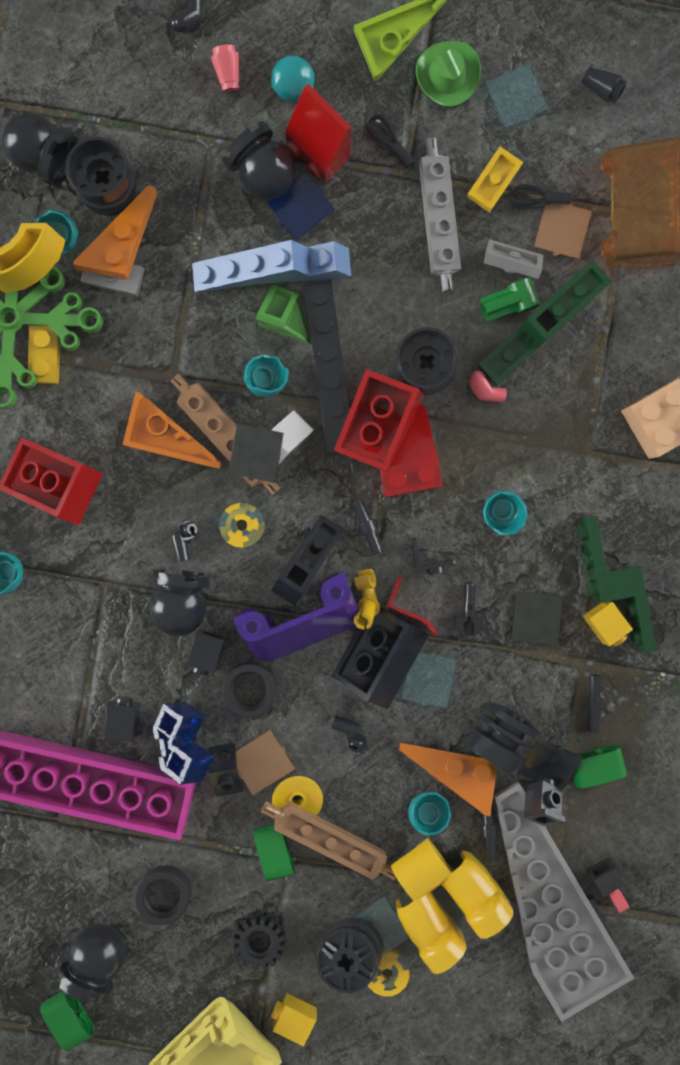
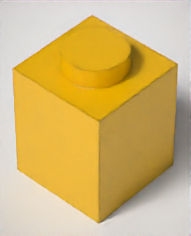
[583,601,633,646]
[271,993,317,1047]

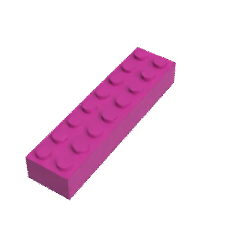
[0,730,198,840]

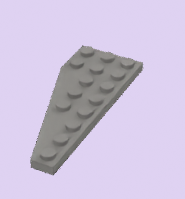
[494,781,635,1022]

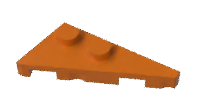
[123,392,222,470]

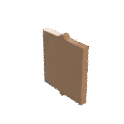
[533,203,592,260]
[228,729,295,795]

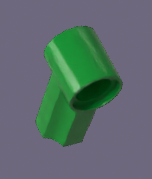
[479,278,541,323]

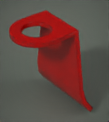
[387,576,437,638]

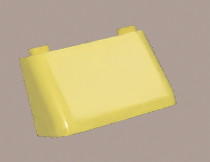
[149,997,282,1065]

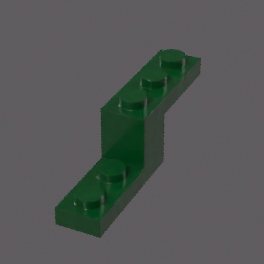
[477,260,612,386]
[577,516,657,653]

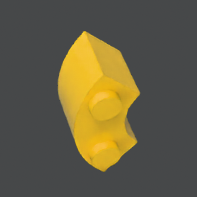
[0,223,66,293]

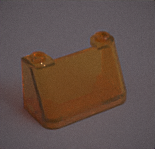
[601,137,680,266]

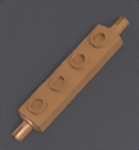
[170,374,281,496]
[261,801,396,880]

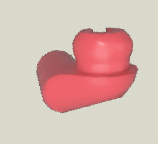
[469,371,507,403]

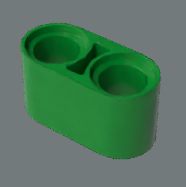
[572,745,627,788]
[253,824,295,882]
[40,991,94,1051]

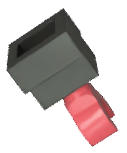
[587,858,630,913]

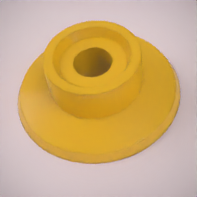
[272,776,323,815]

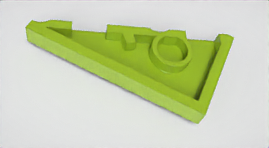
[354,0,447,81]

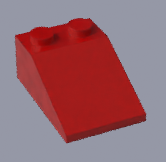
[285,83,351,183]
[334,369,424,472]
[379,404,443,498]
[0,437,103,525]

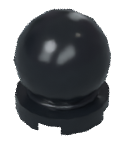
[2,112,79,187]
[222,121,296,200]
[149,569,210,637]
[55,924,127,1004]

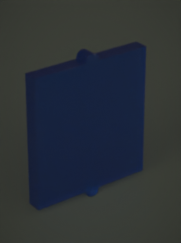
[267,173,335,241]

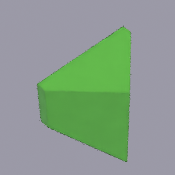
[256,285,312,345]

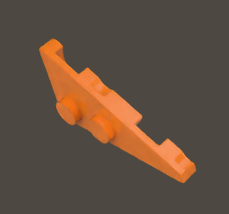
[73,185,157,280]
[399,743,497,816]

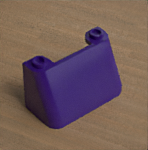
[233,570,359,662]

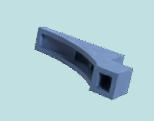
[192,240,351,293]

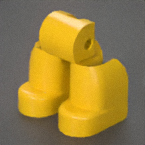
[391,838,513,974]

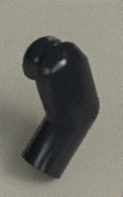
[171,521,198,562]
[331,715,366,753]

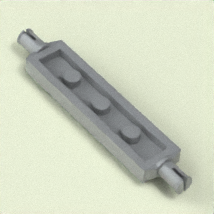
[418,137,461,293]

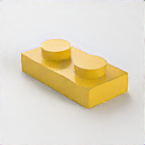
[467,147,523,213]
[27,325,60,384]

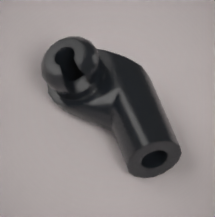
[171,0,202,33]

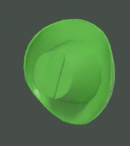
[416,41,481,106]

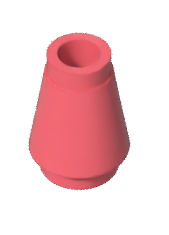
[211,44,239,93]

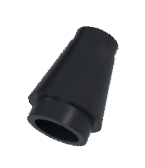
[582,66,627,104]

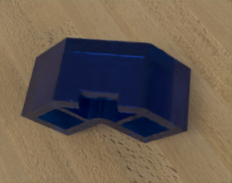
[152,702,214,785]

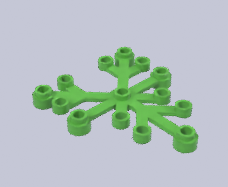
[0,267,103,409]

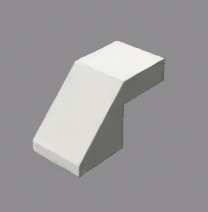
[272,410,314,464]

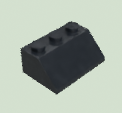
[332,607,429,709]

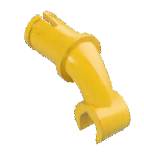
[354,569,380,629]

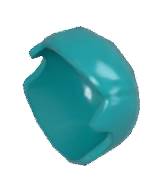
[271,56,315,102]
[36,210,79,255]
[244,355,289,398]
[483,490,528,536]
[0,551,23,595]
[408,791,451,836]

